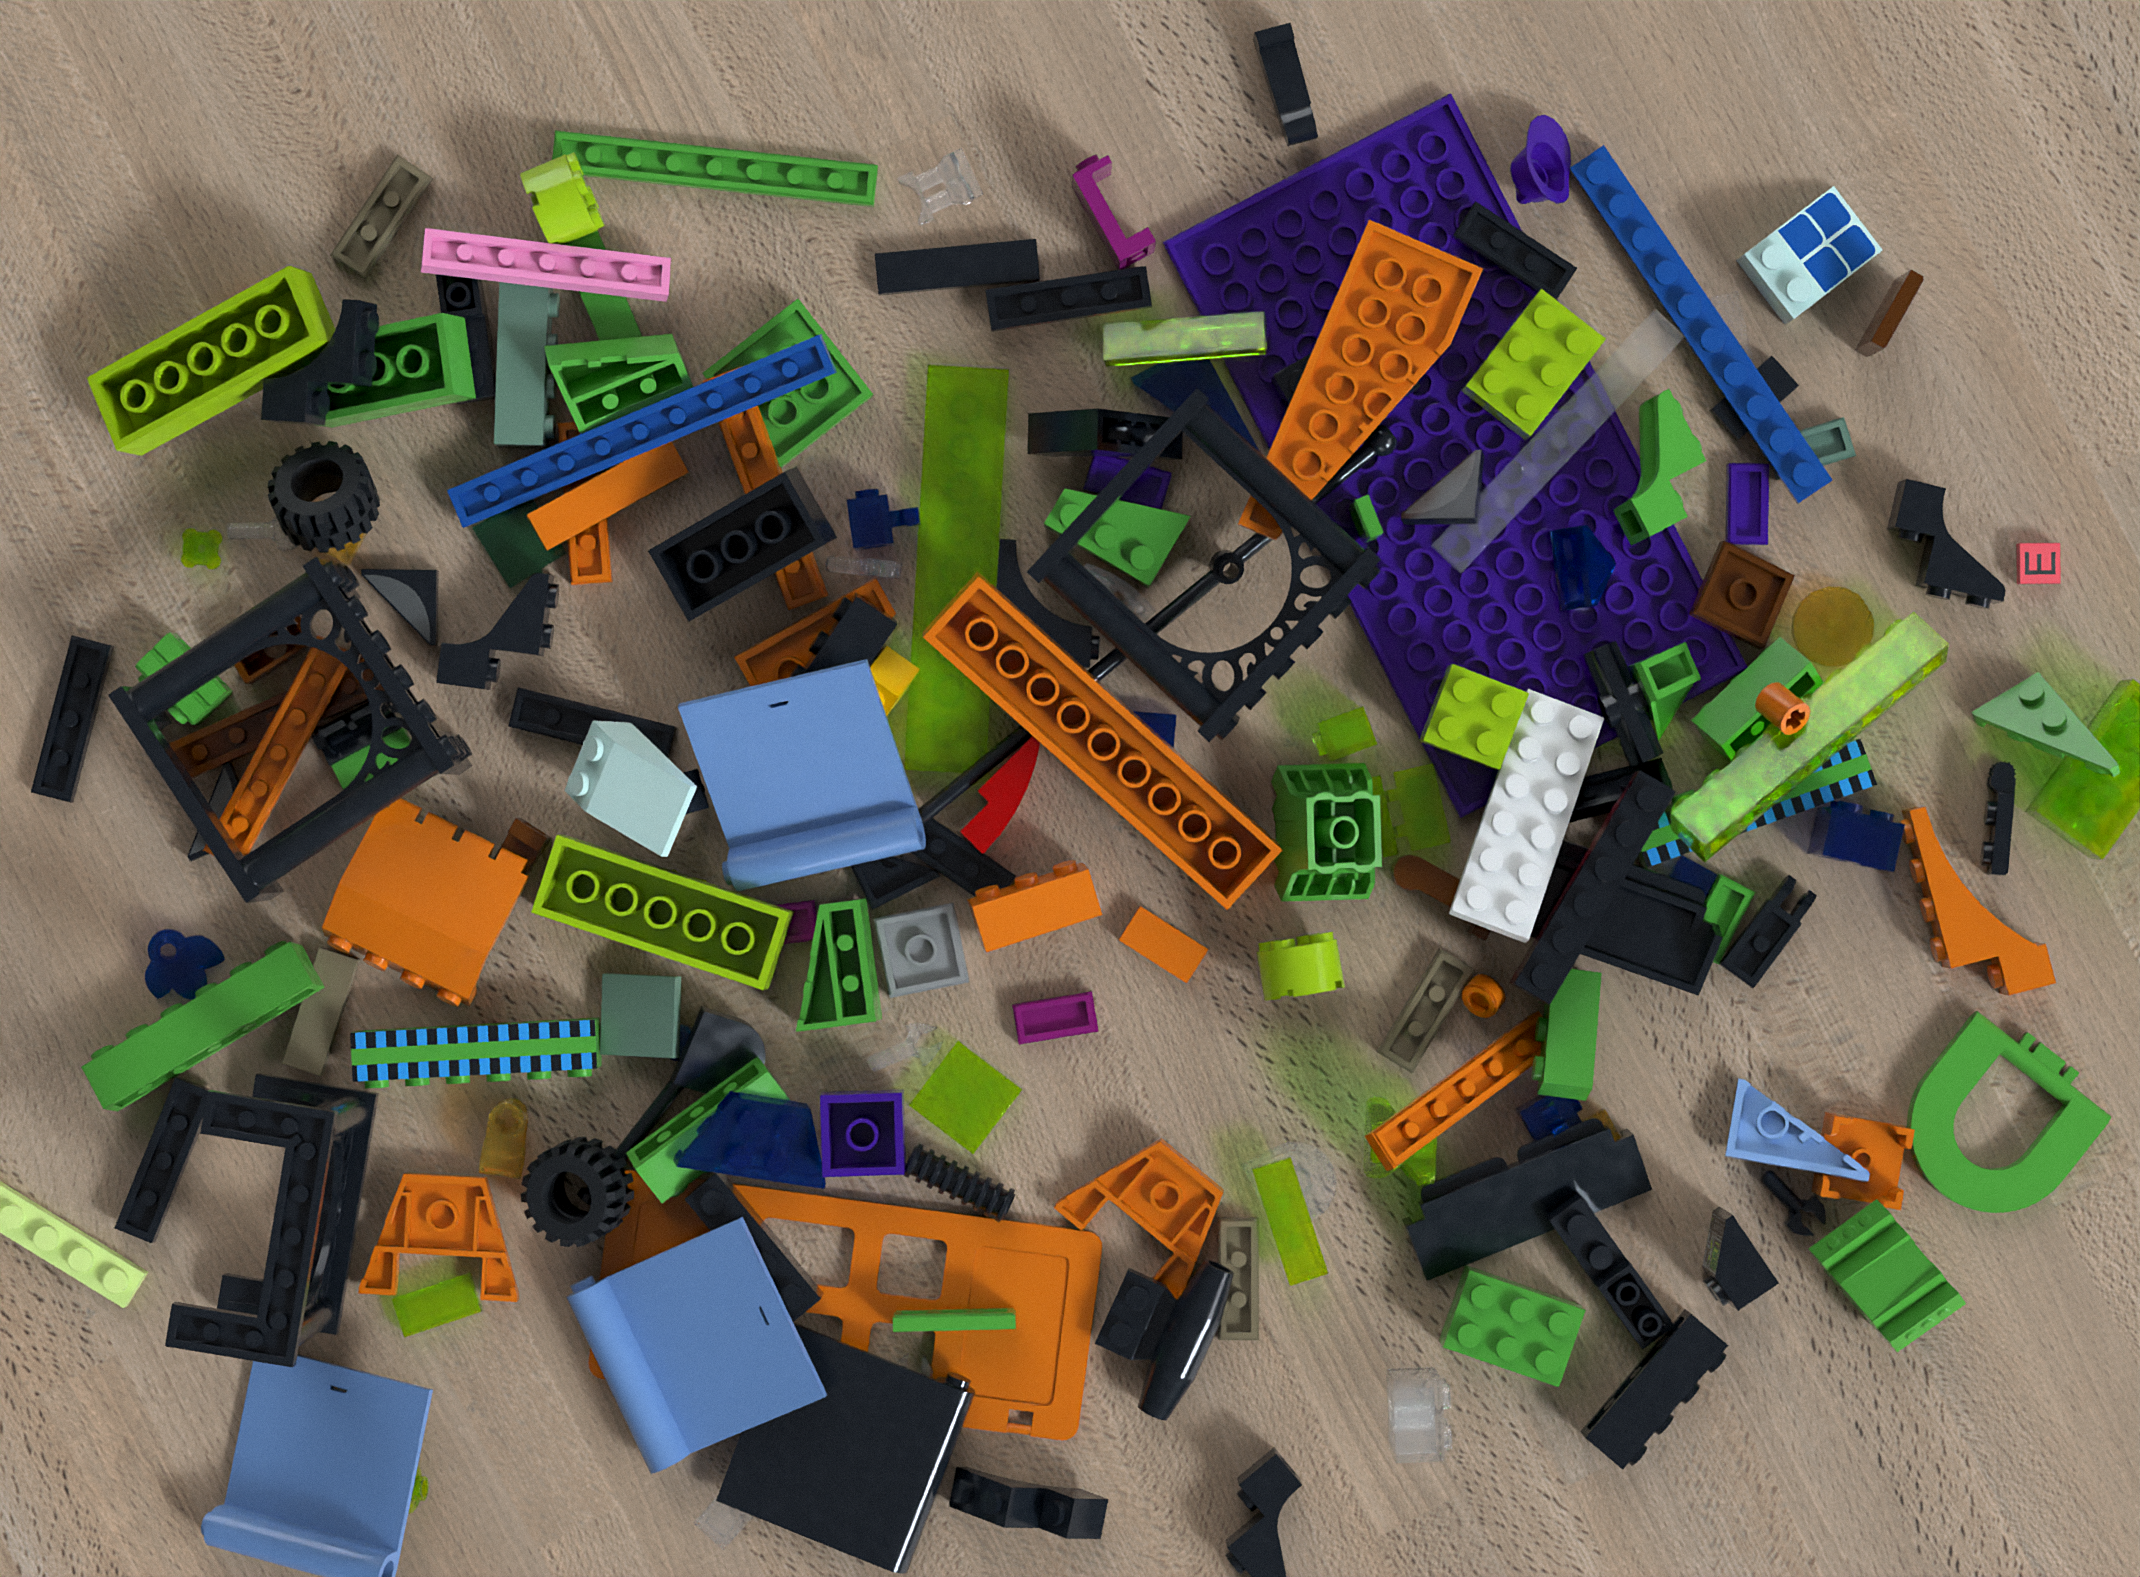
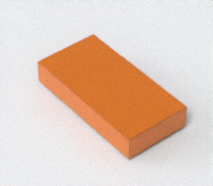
[1118,906,1209,983]

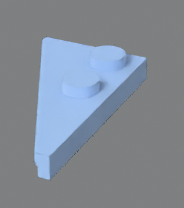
[1725,1078,1870,1182]

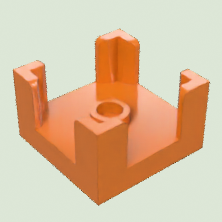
[1811,1112,1915,1210]

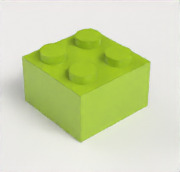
[1419,664,1529,770]

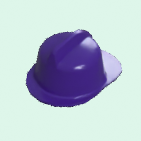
[1510,115,1571,204]

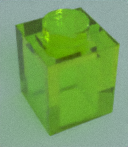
[1311,706,1377,762]

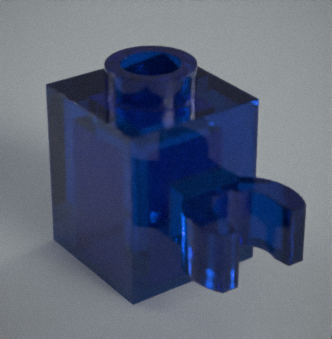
[847,489,921,551]
[1515,1095,1583,1141]

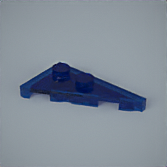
[1130,341,1260,452]

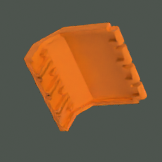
[322,798,528,1007]

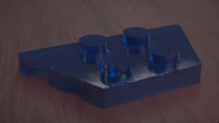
[673,1091,826,1189]

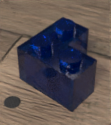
[1807,801,1905,872]

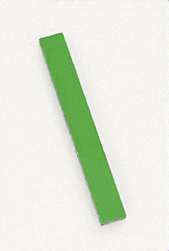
[552,130,878,207]

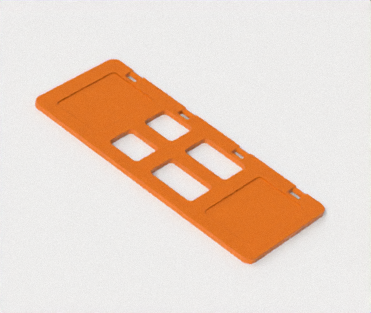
[588,1169,1102,1440]

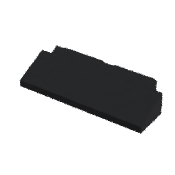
[1530,839,1723,996]
[1402,1118,1652,1281]

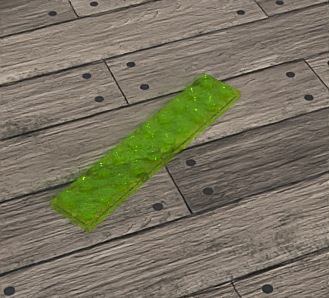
[904,365,1009,773]

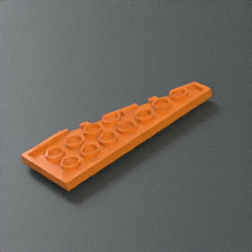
[1237,220,1483,541]

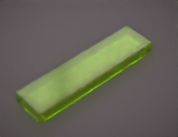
[1103,311,1267,367]

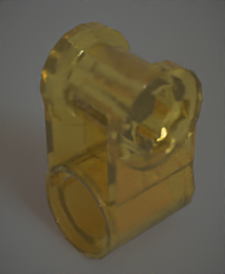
[479,1098,529,1179]

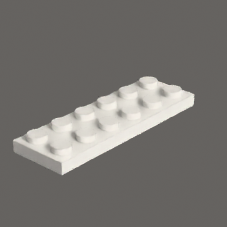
[1449,689,1604,943]

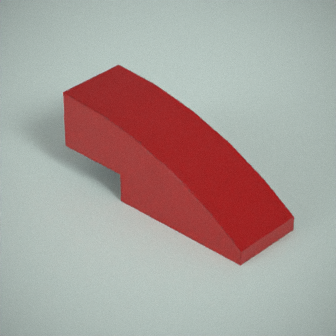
[960,736,1040,854]

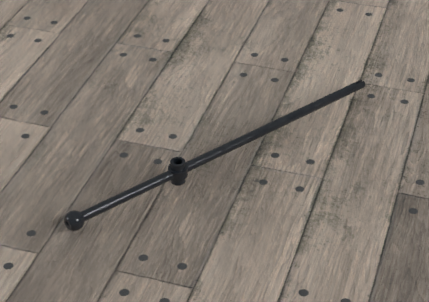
[918,425,1397,825]

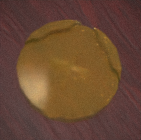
[1791,586,1874,667]

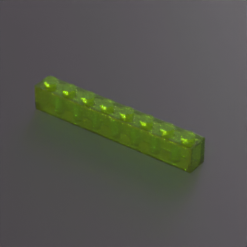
[1671,612,1949,863]

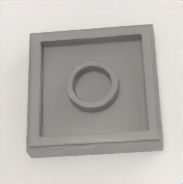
[874,902,970,998]

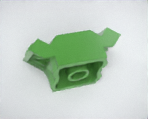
[1271,763,1382,902]
[1808,1199,1966,1352]

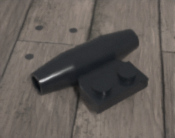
[1095,1259,1234,1421]

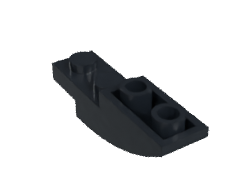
[436,233,496,404]
[1546,1193,1675,1350]

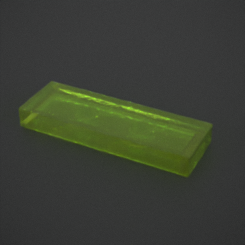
[1252,1156,1329,1286]

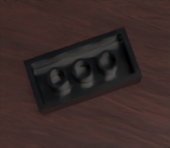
[648,466,837,622]

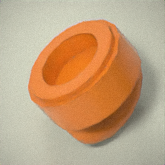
[1462,974,1506,1018]

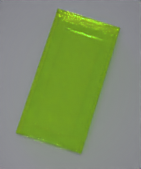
[392,1272,483,1338]

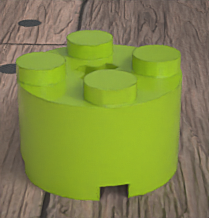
[520,152,605,245]
[1256,932,1345,1001]

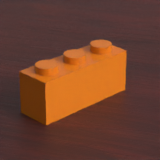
[967,860,1102,953]

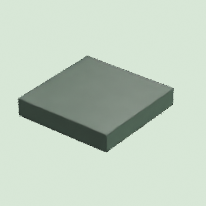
[600,973,681,1058]

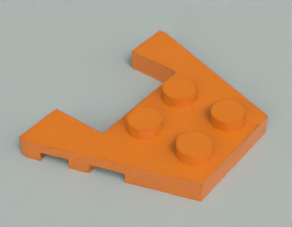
[1054,1138,1224,1300]
[358,1172,519,1302]

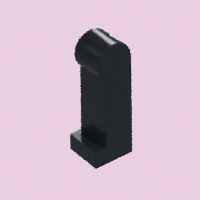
[1253,22,1318,146]

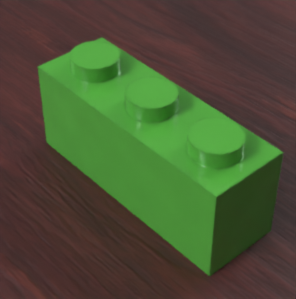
[1691,637,1824,766]
[1532,969,1602,1101]

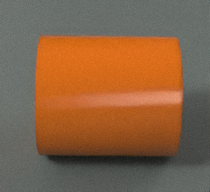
[1755,682,1810,735]

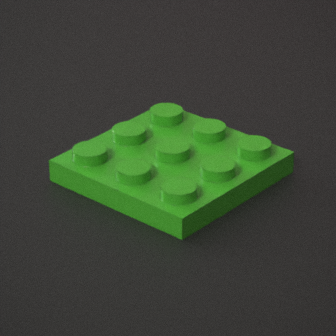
[702,299,874,468]

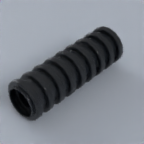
[904,1143,1016,1222]

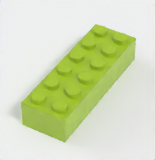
[87,266,335,456]
[531,835,794,990]

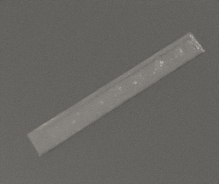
[1431,309,1685,573]

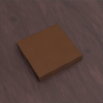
[1855,270,1924,357]
[1689,541,1795,650]

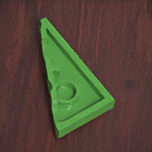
[1972,672,2120,777]

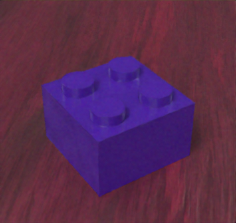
[820,1089,906,1177]

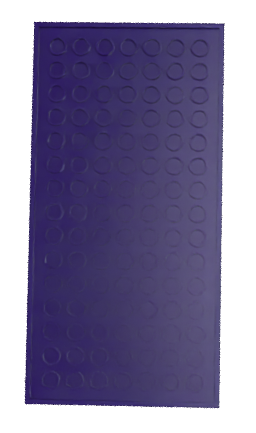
[1162,93,1747,818]

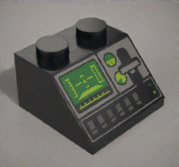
[1702,1206,1779,1311]

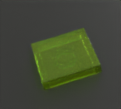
[909,1040,1022,1154]

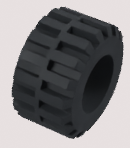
[267,441,380,553]
[521,1137,634,1247]

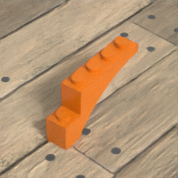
[1899,807,2056,996]

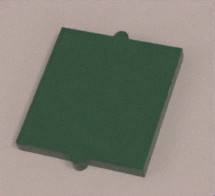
[473,499,567,589]

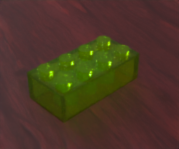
[2025,679,2140,860]

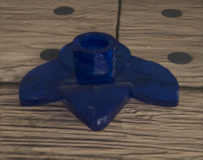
[145,929,225,1000]

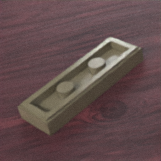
[330,154,433,279]
[282,947,360,1076]
[1377,948,1475,1073]
[1218,1217,1259,1340]

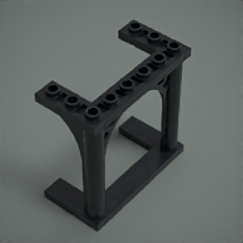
[1027,388,1381,742]
[108,557,473,903]
[165,1073,379,1367]

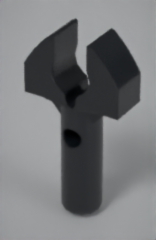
[1761,1170,1826,1236]

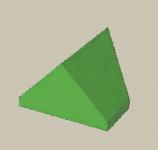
[1627,642,1701,741]

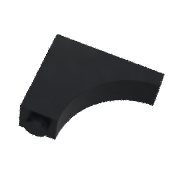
[1027,408,1183,460]
[997,539,1100,668]

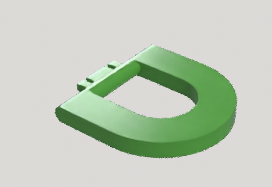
[1907,1011,2111,1213]

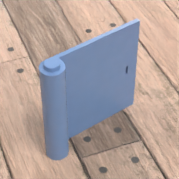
[678,659,926,891]
[566,1217,827,1474]
[201,1354,433,1577]

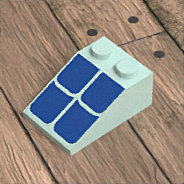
[1736,186,1882,324]

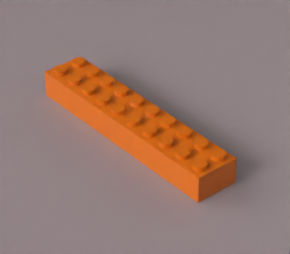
[922,571,1282,910]

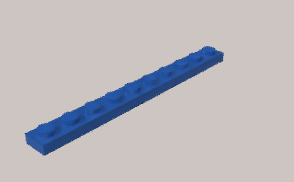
[1570,145,1833,504]
[447,334,837,528]

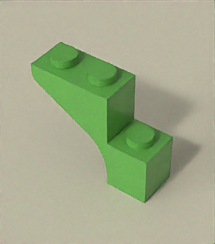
[1613,389,1707,546]

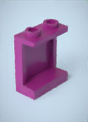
[1072,154,1156,270]

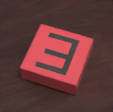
[2016,543,2061,584]

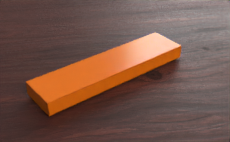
[558,422,613,586]
[526,442,689,551]

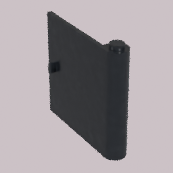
[716,1322,975,1574]

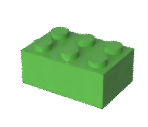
[1439,1265,1586,1387]

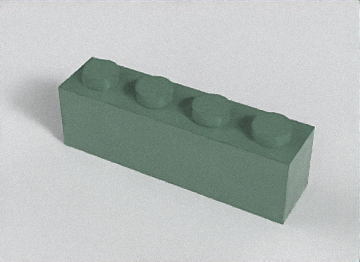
[494,282,560,449]

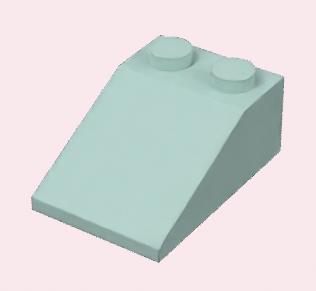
[564,721,697,857]

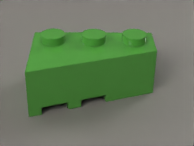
[544,334,693,434]
[1044,488,1191,588]
[796,898,882,1032]

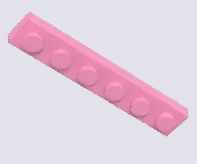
[421,228,671,302]

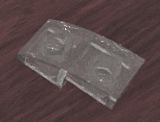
[1083,563,1157,622]

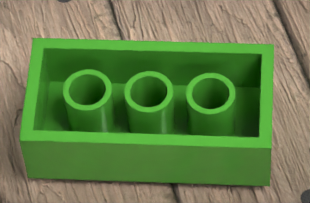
[300,313,476,428]

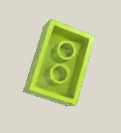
[1461,289,1606,440]

